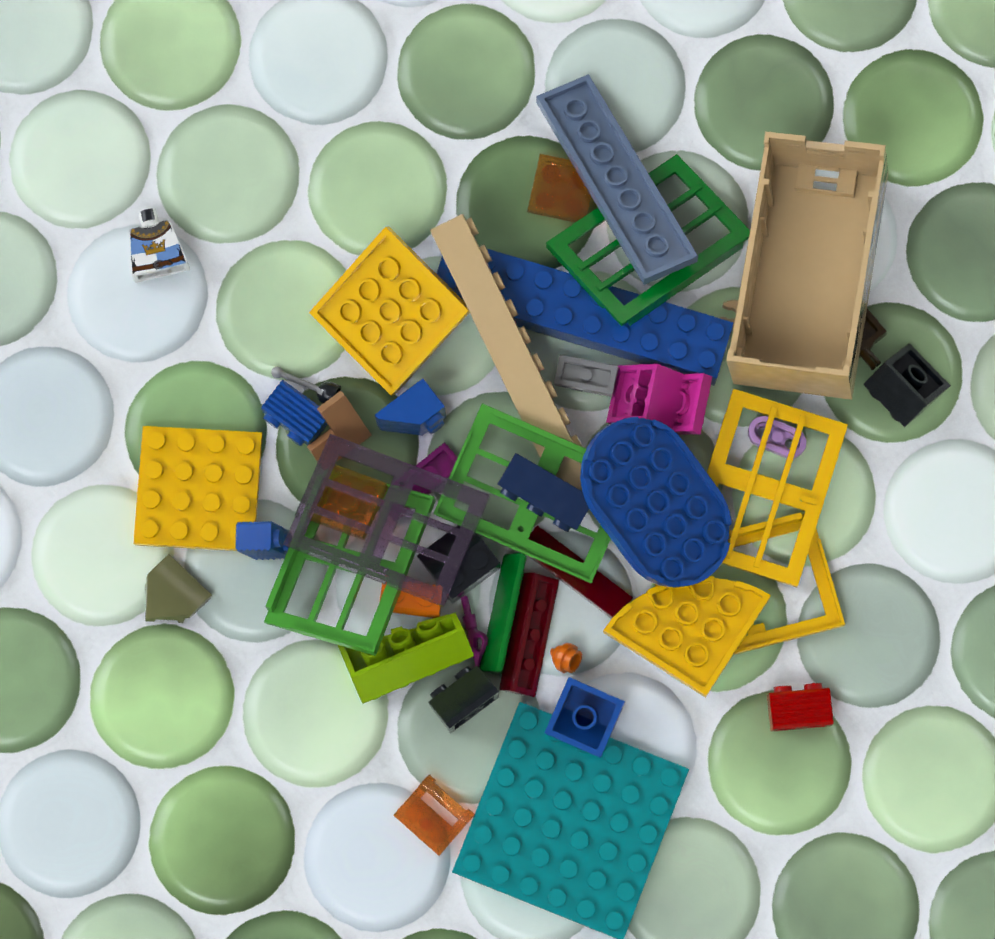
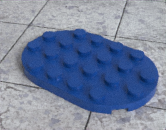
[580,417,732,588]

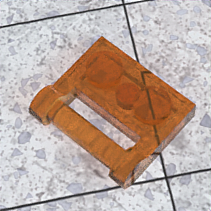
[393,774,475,856]

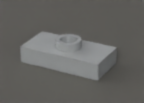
[554,355,619,397]

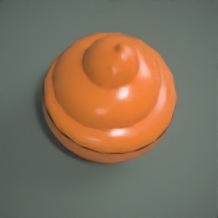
[550,643,582,673]

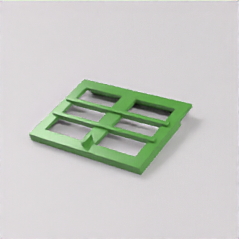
[433,403,611,583]
[264,469,436,656]

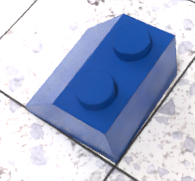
[375,378,446,436]
[545,677,626,758]

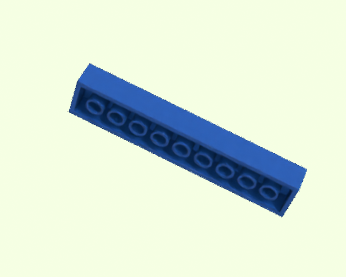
[436,246,734,386]

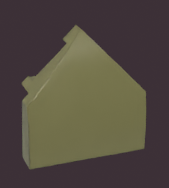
[145,554,212,623]

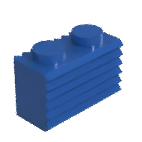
[261,380,328,446]
[236,521,293,560]

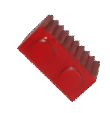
[767,683,834,731]

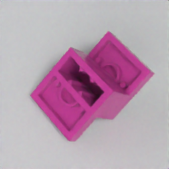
[606,364,712,435]

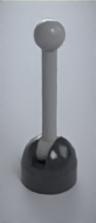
[271,366,341,403]

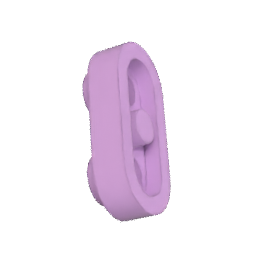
[748,416,806,459]

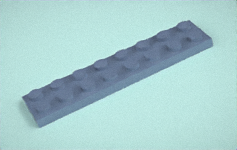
[536,74,698,285]

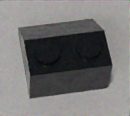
[863,343,951,427]
[417,525,501,604]
[428,666,499,734]

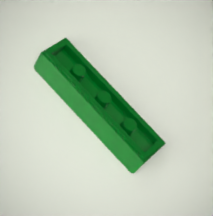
[480,553,527,675]

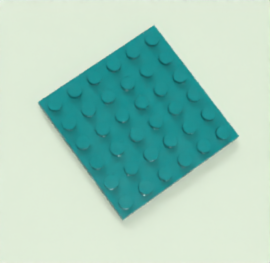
[452,702,689,939]

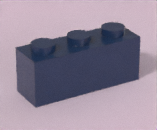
[497,453,589,532]

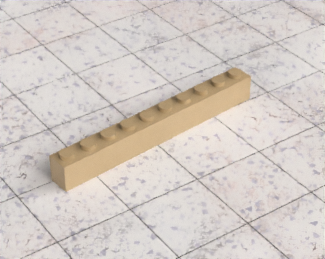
[430,214,582,491]

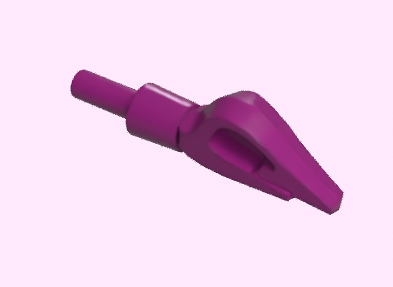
[460,596,488,667]

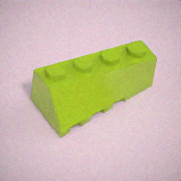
[338,612,474,704]

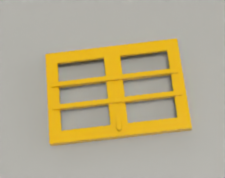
[707,388,848,588]

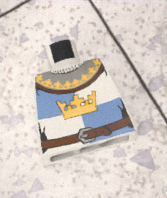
[129,208,190,283]

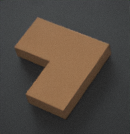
[307,391,372,471]

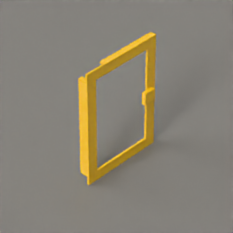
[655,512,845,655]

